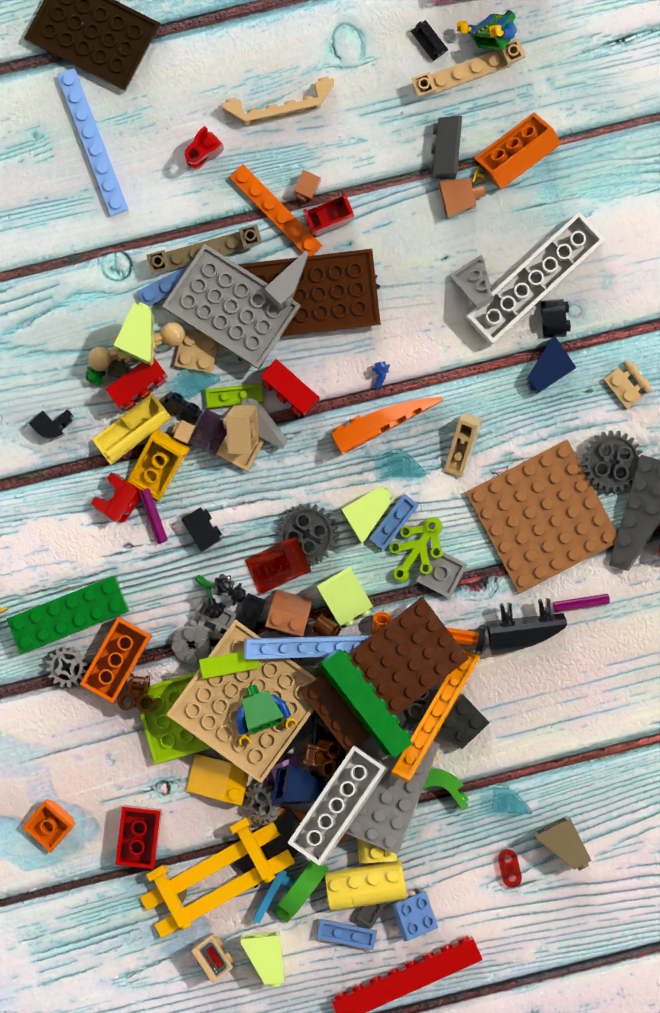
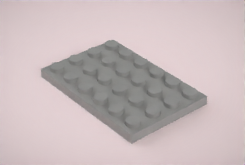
[162,243,301,369]
[345,733,440,854]

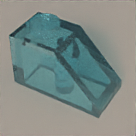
[176,369,221,400]
[387,449,426,477]
[492,784,532,814]

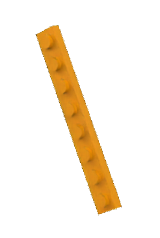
[392,647,480,783]

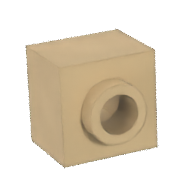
[172,420,196,445]

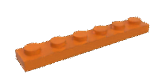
[229,164,323,256]

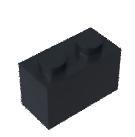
[181,507,222,552]

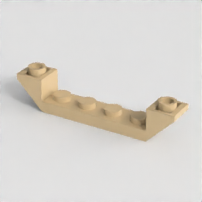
[412,39,526,97]
[222,77,334,125]

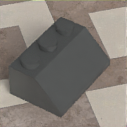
[429,116,462,180]

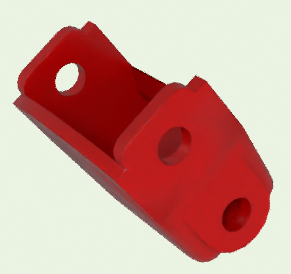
[303,193,355,236]

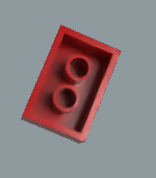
[105,358,168,411]
[261,359,319,417]
[115,805,162,869]

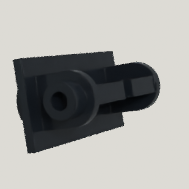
[410,20,448,61]
[162,391,203,425]

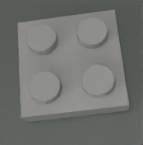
[416,549,467,599]

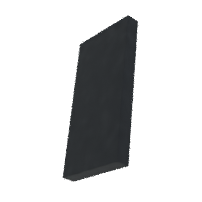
[234,809,301,888]

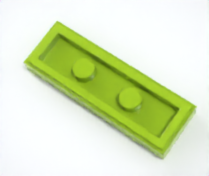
[205,383,264,409]
[199,651,260,679]

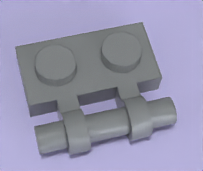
[189,597,237,641]

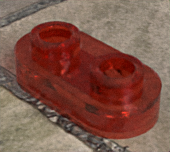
[498,849,522,888]

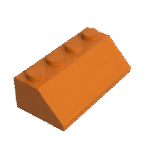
[474,113,561,190]

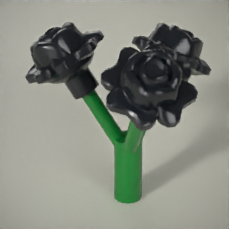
[195,574,246,619]

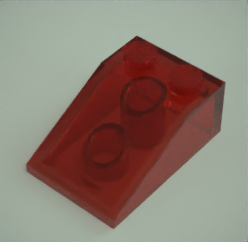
[245,536,311,595]

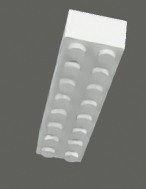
[466,212,605,346]

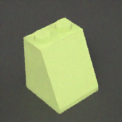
[113,302,154,366]
[341,486,392,543]
[317,567,373,628]
[240,931,285,987]

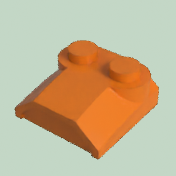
[22,799,76,853]

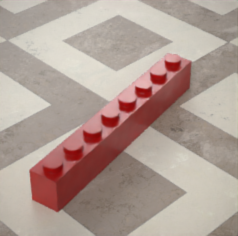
[332,935,483,1013]

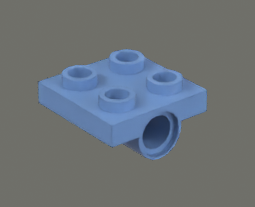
[392,891,438,942]

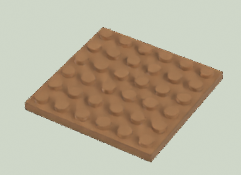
[465,439,618,594]

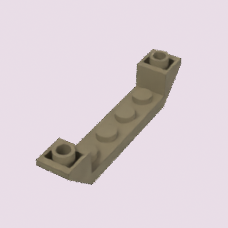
[146,224,262,274]

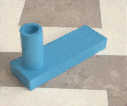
[253,869,296,924]

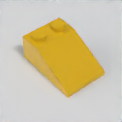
[127,429,191,501]
[186,753,249,806]

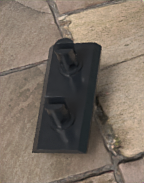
[487,598,567,655]

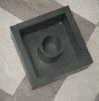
[441,694,490,749]

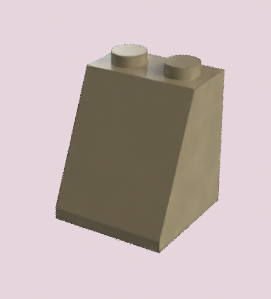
[533,816,592,870]

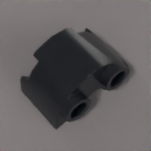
[540,299,571,338]

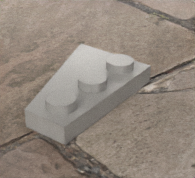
[450,254,494,310]

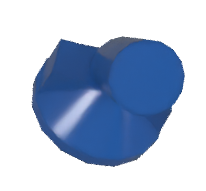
[372,361,390,389]

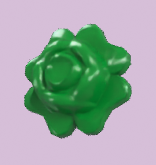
[86,366,106,387]

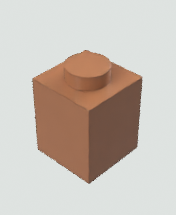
[294,170,321,202]

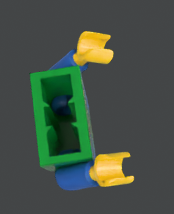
[457,10,517,51]
[236,685,297,746]

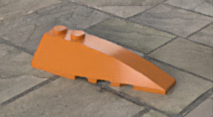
[331,397,443,455]

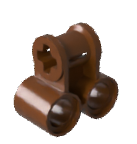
[309,615,341,637]
[117,674,157,713]
[301,738,341,778]

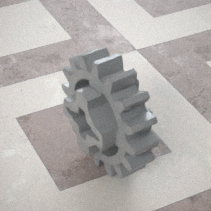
[46,646,88,688]
[244,782,282,825]

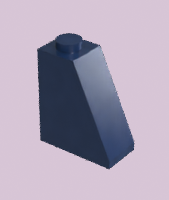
[526,336,577,394]
[271,764,324,806]

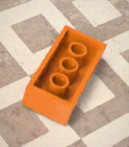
[80,617,153,703]

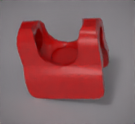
[185,126,224,170]
[91,472,141,523]

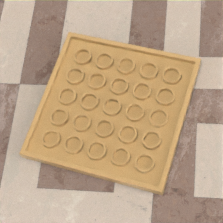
[166,619,316,783]

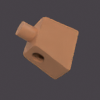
[439,179,485,219]

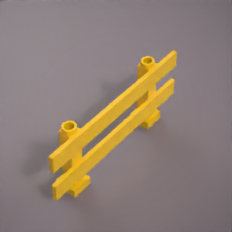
[140,818,296,939]

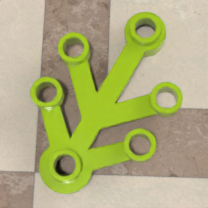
[389,517,444,583]

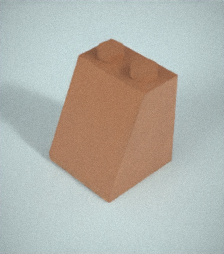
[265,589,313,636]

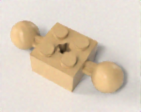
[88,322,185,371]

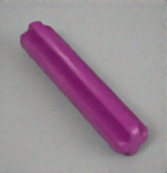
[139,488,168,544]
[553,594,610,612]

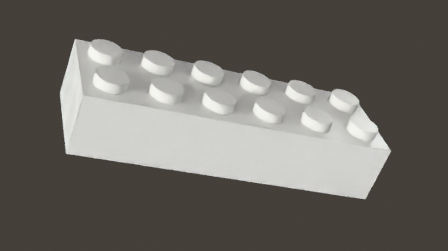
[288,745,389,866]

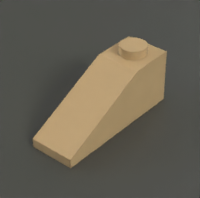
[444,413,483,477]

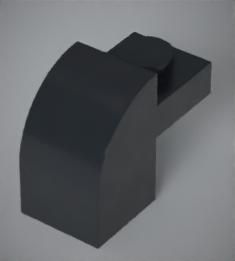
[29,409,74,440]

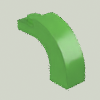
[422,768,469,810]
[272,860,329,923]

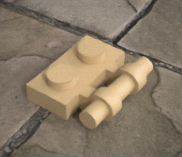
[603,360,653,410]

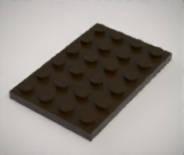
[24,0,161,91]

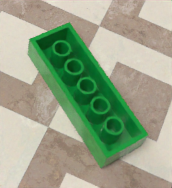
[7,575,130,655]
[317,649,413,758]

